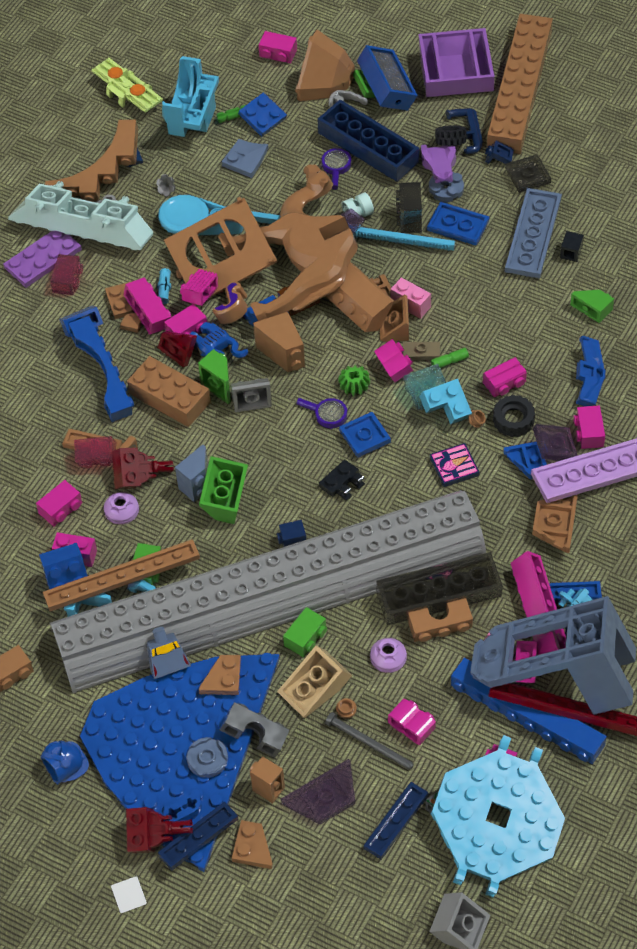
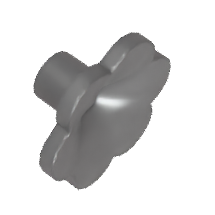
[156,174,175,196]

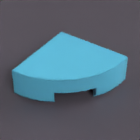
[127,579,156,593]

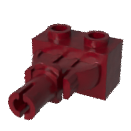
[112,448,174,489]
[126,807,193,854]

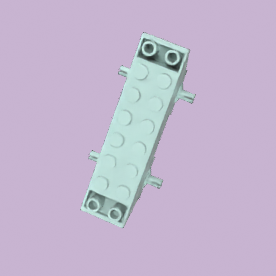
[8,181,153,250]

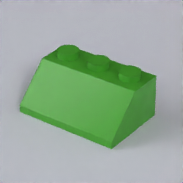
[199,456,248,524]

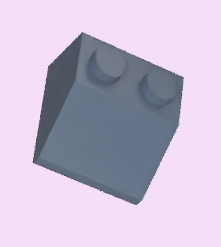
[175,445,208,502]

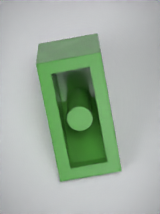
[570,290,614,323]

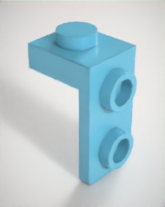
[64,593,112,617]

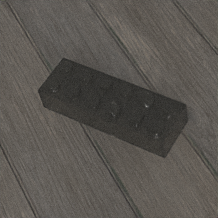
[376,552,503,626]

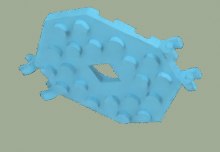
[431,735,565,898]

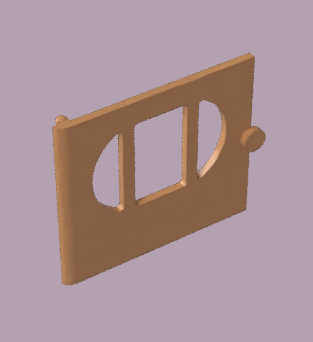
[164,197,277,299]

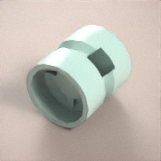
[342,192,374,223]

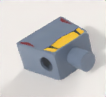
[147,627,191,679]

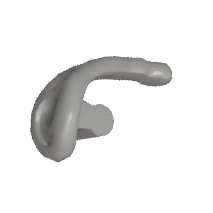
[328,90,368,107]

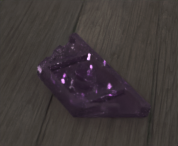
[281,759,356,825]

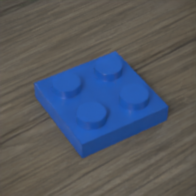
[238,92,287,137]
[339,412,391,458]

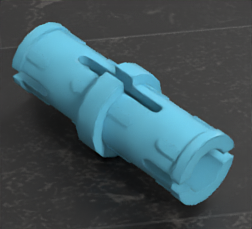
[157,268,171,304]

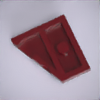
[157,331,197,367]

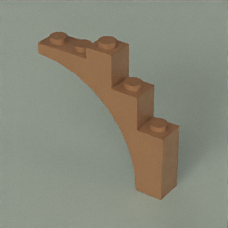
[45,120,138,202]

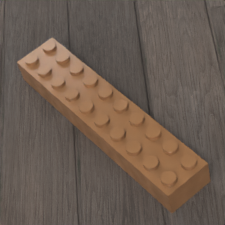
[487,14,553,154]

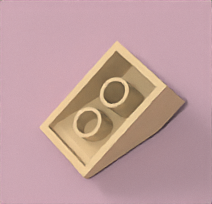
[277,645,352,718]

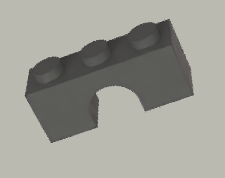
[220,702,289,758]

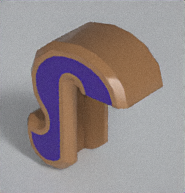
[212,282,248,324]

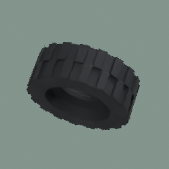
[493,395,535,437]

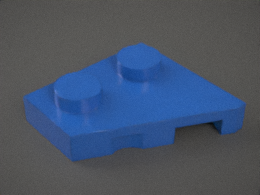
[503,441,547,479]

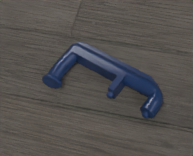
[445,108,483,154]

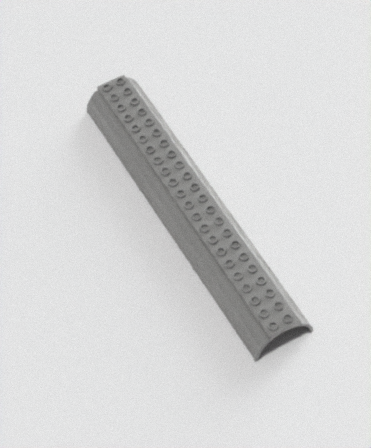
[49,490,486,694]

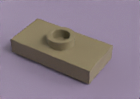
[403,342,440,361]

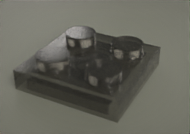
[505,154,551,193]

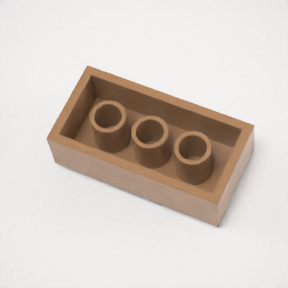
[127,356,211,427]

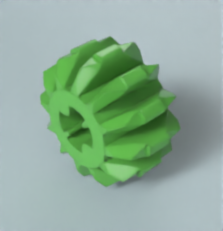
[338,364,370,397]

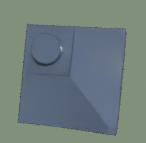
[222,139,268,178]

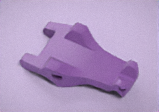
[421,145,456,183]

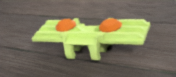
[92,58,163,113]

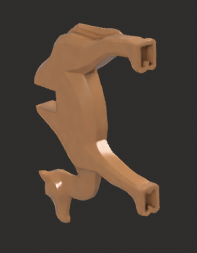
[218,164,358,321]

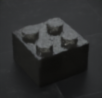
[396,182,422,233]

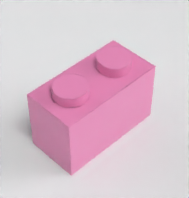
[391,277,431,319]

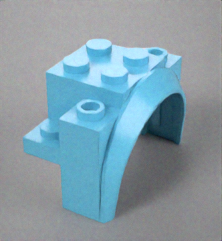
[162,56,219,137]

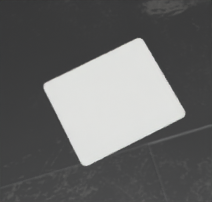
[111,877,147,913]

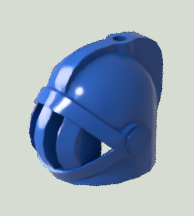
[41,740,89,785]

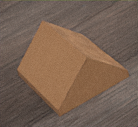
[380,294,409,342]

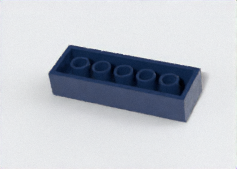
[317,100,419,182]

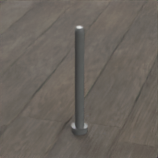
[325,712,414,769]

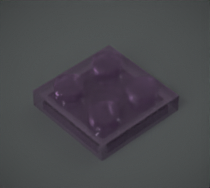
[533,424,578,461]

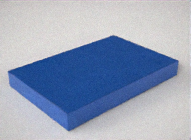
[427,202,490,246]

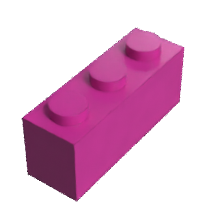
[123,277,171,335]

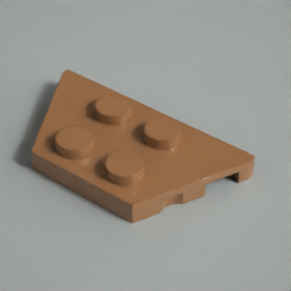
[532,494,578,553]

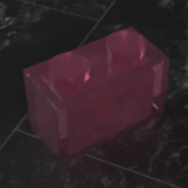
[50,254,83,295]
[74,436,116,468]

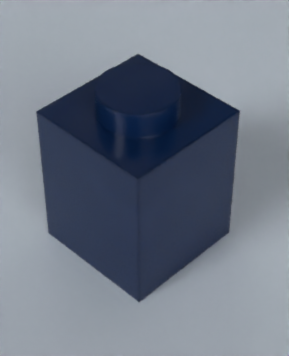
[276,519,307,547]

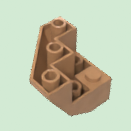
[295,30,355,101]

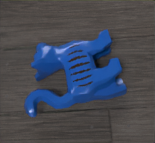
[190,322,248,358]

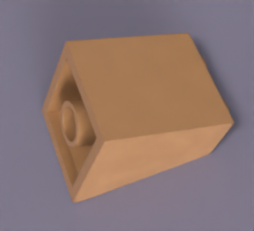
[253,312,305,372]

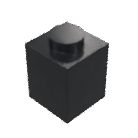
[560,231,584,262]

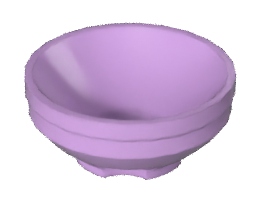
[104,492,139,524]
[370,638,407,673]

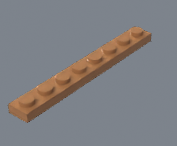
[43,539,200,612]

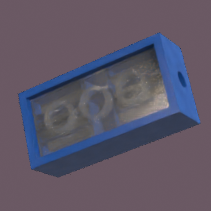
[357,45,418,111]

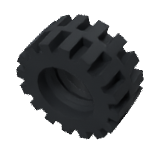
[435,125,466,146]

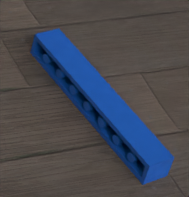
[451,658,607,764]

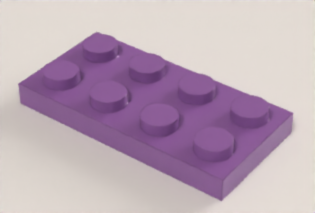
[3,231,82,288]

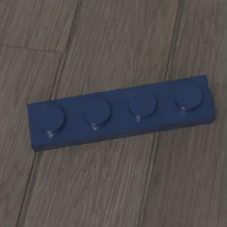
[364,782,428,860]
[158,801,238,871]

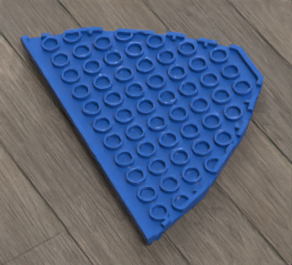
[80,653,280,872]

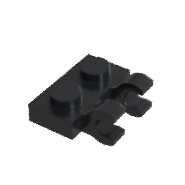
[319,459,365,501]

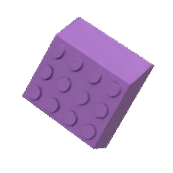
[419,28,494,97]

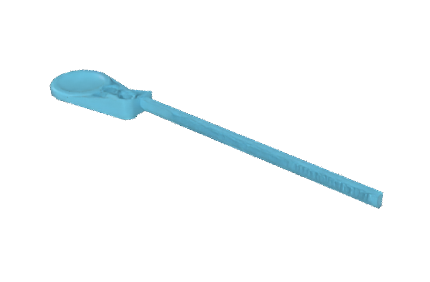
[158,195,455,251]

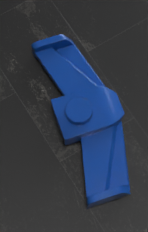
[576,336,606,406]

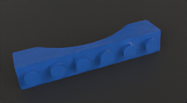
[69,316,134,422]

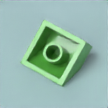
[198,349,231,404]

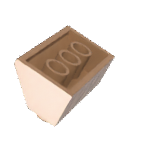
[326,262,394,332]

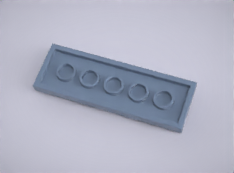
[505,188,562,278]

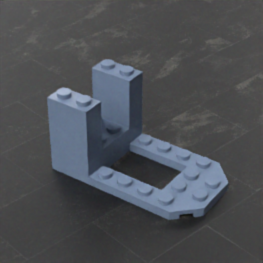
[470,596,636,714]

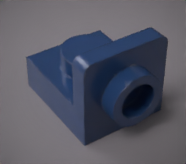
[485,140,514,165]

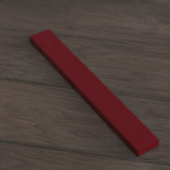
[488,683,637,736]

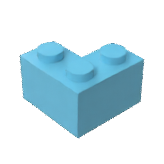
[419,379,472,425]

